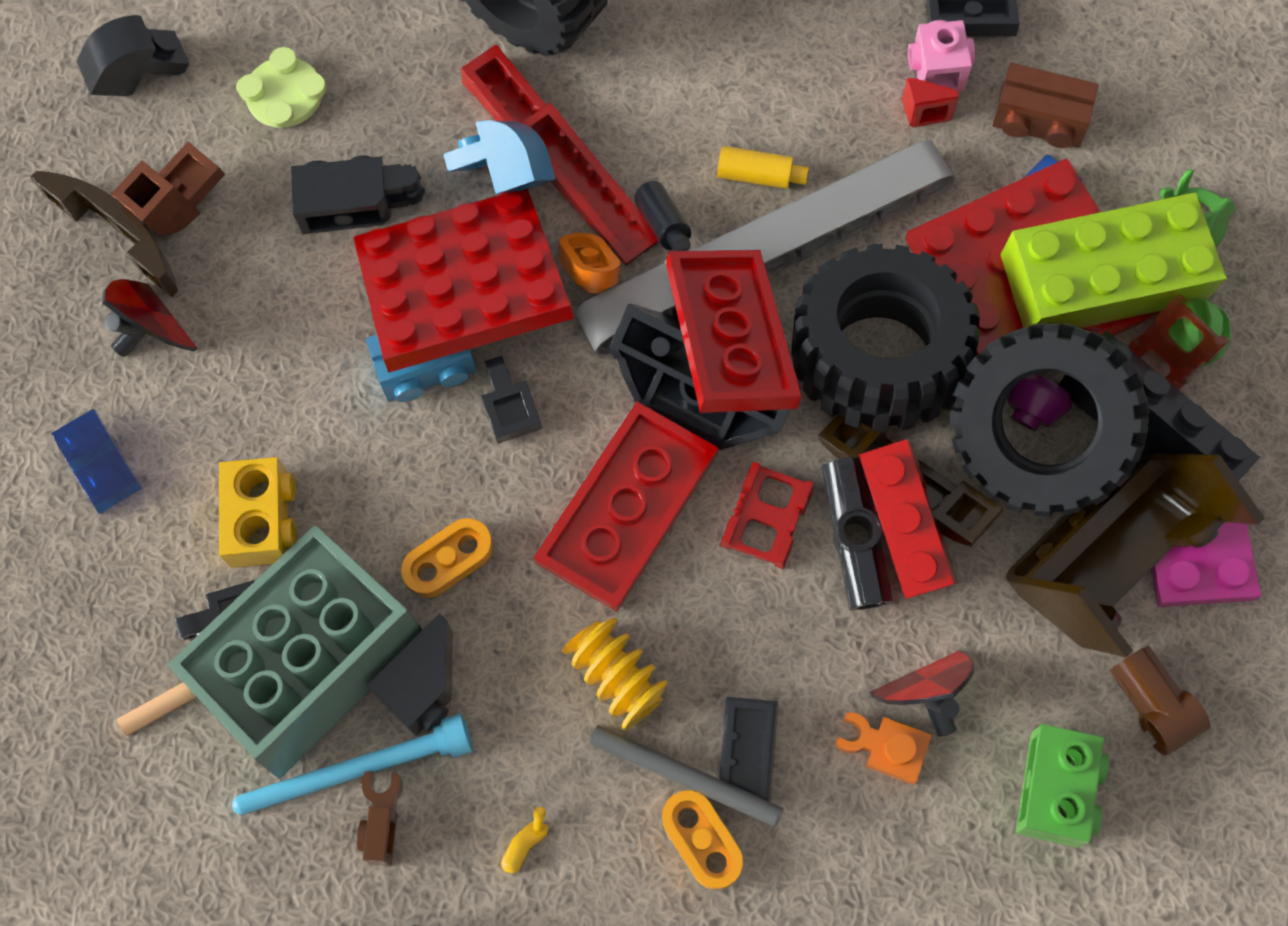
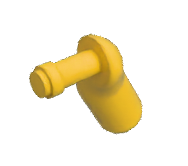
[501,807,548,874]

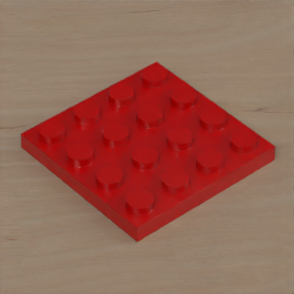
[905,158,1161,356]
[353,189,574,373]

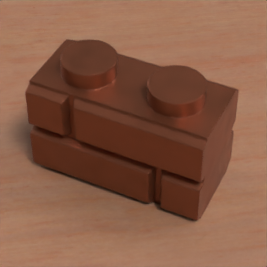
[992,62,1099,148]

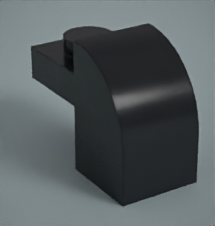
[76,15,190,97]

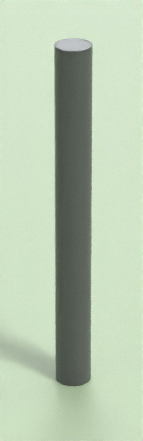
[590,725,783,827]

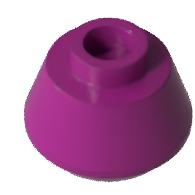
[1008,373,1072,431]

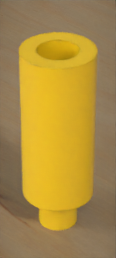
[717,145,809,190]

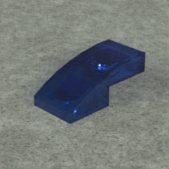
[51,409,143,514]

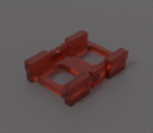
[1128,294,1230,390]

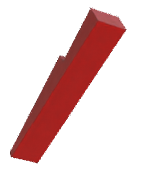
[461,44,659,266]

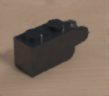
[291,155,425,234]

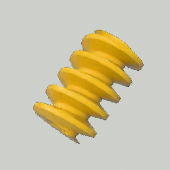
[561,617,669,731]

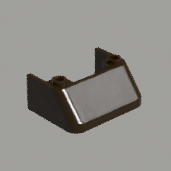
[1006,453,1265,657]

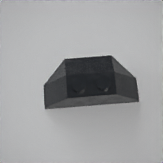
[609,303,801,450]

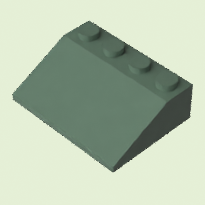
[167,525,423,780]

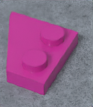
[1151,522,1261,607]

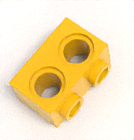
[219,457,297,568]

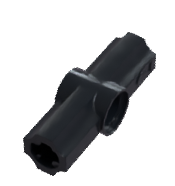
[821,457,893,611]

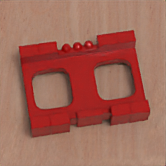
[720,461,814,570]

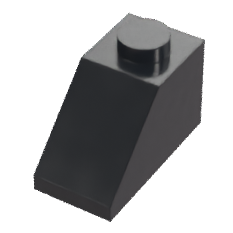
[366,613,453,736]

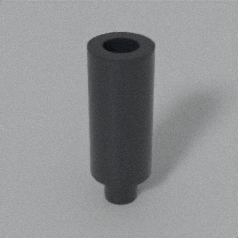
[634,181,691,251]

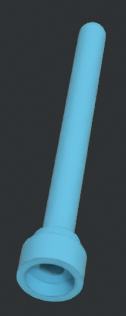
[232,713,473,815]

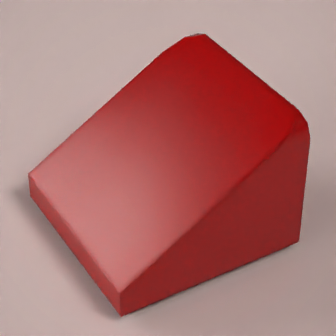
[902,78,959,128]

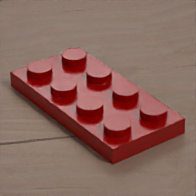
[666,250,802,413]
[533,401,719,612]

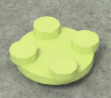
[236,47,327,128]

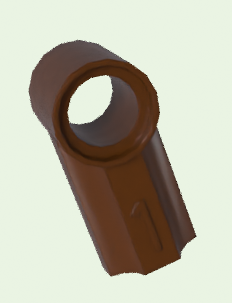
[1109,645,1211,756]

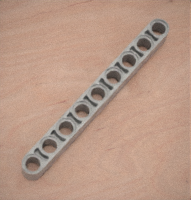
[575,140,956,356]

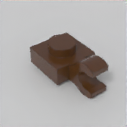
[357,771,403,866]

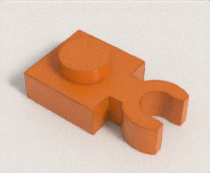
[835,712,932,785]

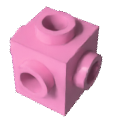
[908,20,975,92]

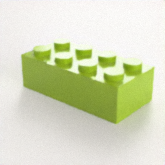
[1000,192,1227,328]

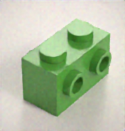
[1015,724,1109,848]

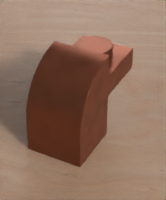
[111,142,225,235]

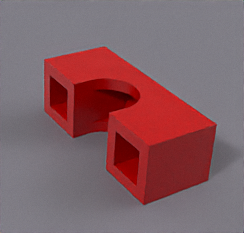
[859,439,958,599]

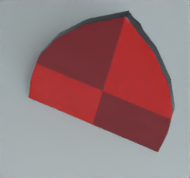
[102,279,198,357]
[870,651,974,737]

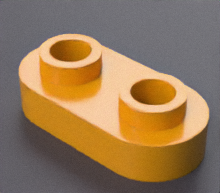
[401,518,493,598]
[662,790,743,890]

